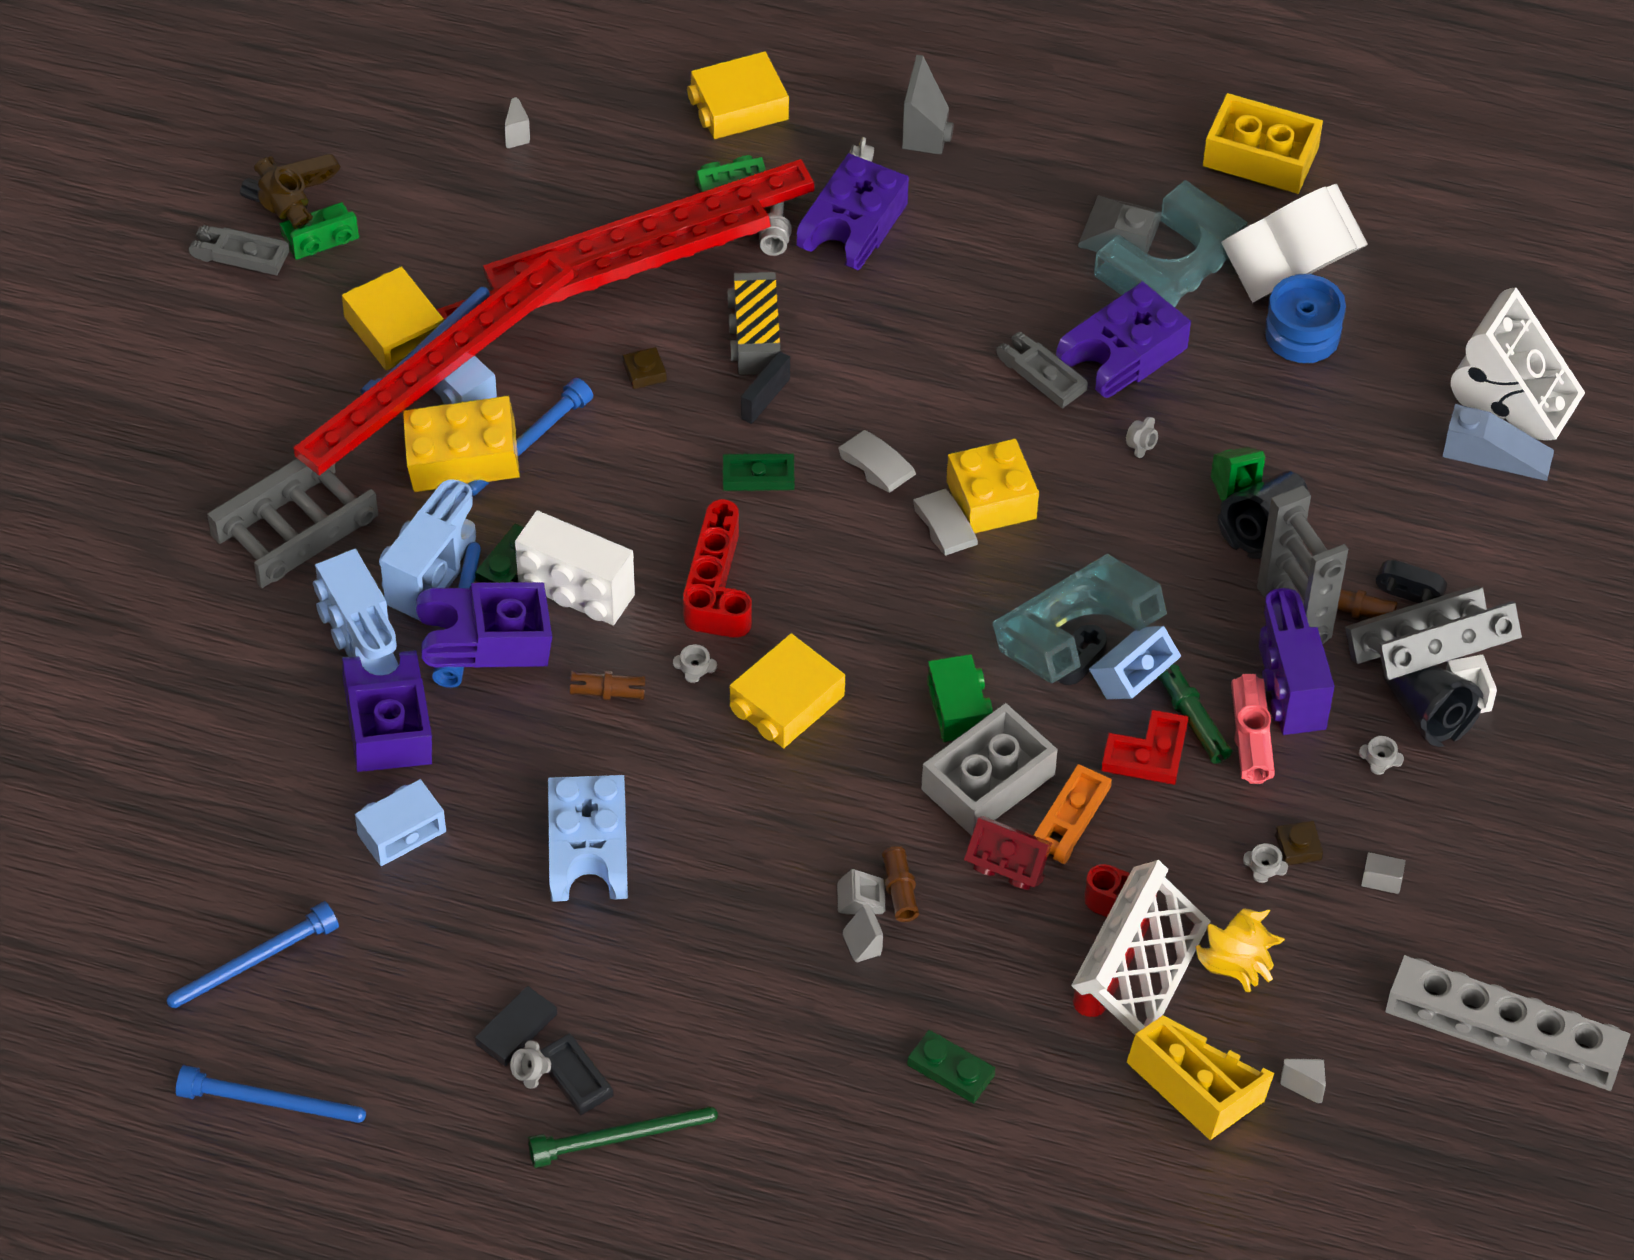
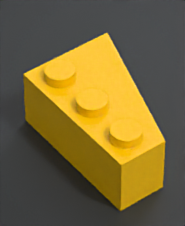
[1127,1015,1274,1140]

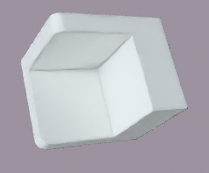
[1446,654,1497,713]

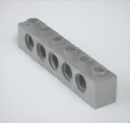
[1385,955,1630,1091]

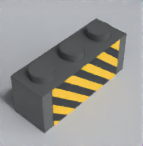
[727,272,780,375]

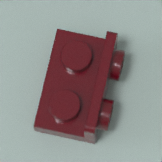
[964,816,1052,889]

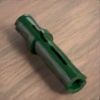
[1158,664,1233,764]

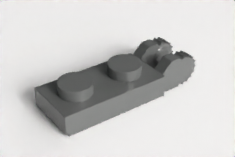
[188,225,289,276]
[996,332,1088,409]

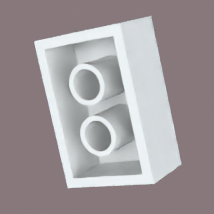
[515,510,635,626]

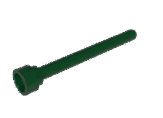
[528,1106,718,1168]

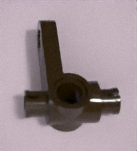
[253,154,341,229]

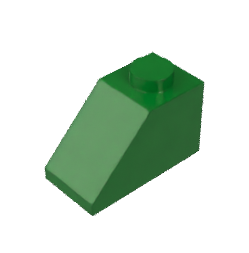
[1211,447,1265,502]

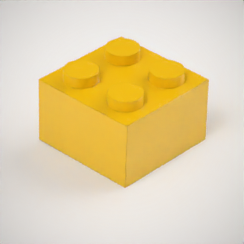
[946,439,1039,533]

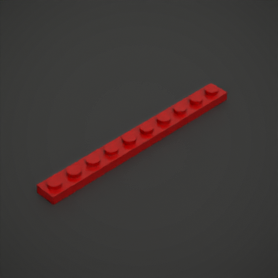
[483,159,815,290]
[436,199,771,320]
[293,251,574,476]

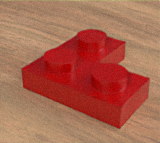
[1101,710,1189,785]

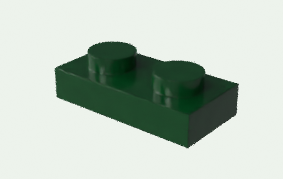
[723,453,795,491]
[475,523,524,583]
[907,1029,996,1104]

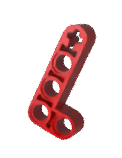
[683,499,752,638]
[1073,864,1157,1017]

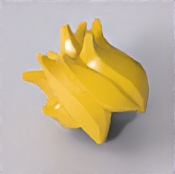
[1195,908,1285,992]

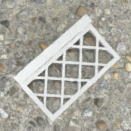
[1071,860,1210,1035]

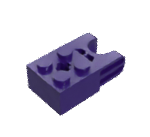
[797,153,909,270]
[1056,281,1191,398]
[415,582,552,667]
[1259,588,1335,735]
[342,650,432,772]

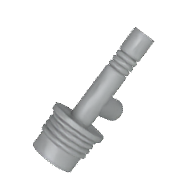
[759,202,792,256]

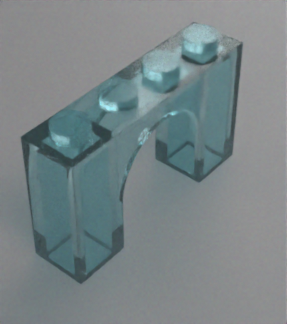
[1094,180,1248,307]
[993,554,1167,684]

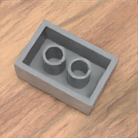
[921,703,1058,836]

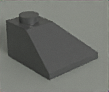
[902,55,954,155]
[1078,195,1163,264]

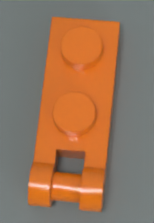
[1034,764,1112,864]

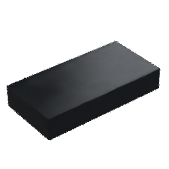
[741,352,790,424]
[475,986,557,1066]
[540,1033,614,1116]

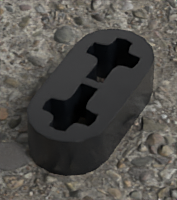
[1376,560,1447,603]
[1052,624,1107,685]

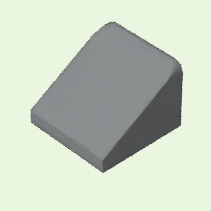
[505,97,530,148]
[1361,852,1406,894]
[837,869,885,914]
[843,904,883,962]
[1280,1059,1326,1103]

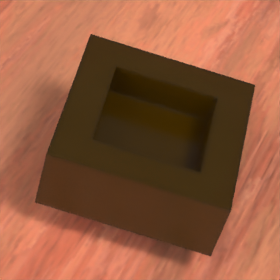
[623,347,667,389]
[1275,821,1323,865]

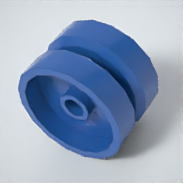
[1265,274,1346,363]

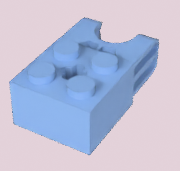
[379,480,476,621]
[313,548,399,675]
[548,775,628,902]

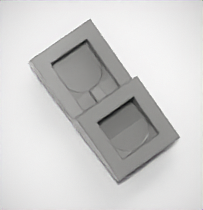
[838,430,916,493]
[913,488,978,556]

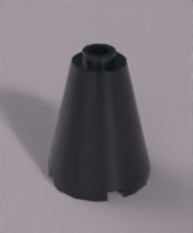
[1217,471,1308,559]
[1383,665,1483,747]

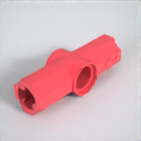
[1231,674,1275,784]

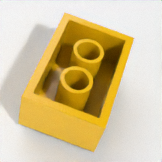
[1203,93,1323,194]
[403,396,520,492]

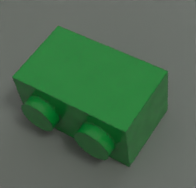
[927,654,993,742]

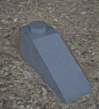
[1442,404,1554,481]

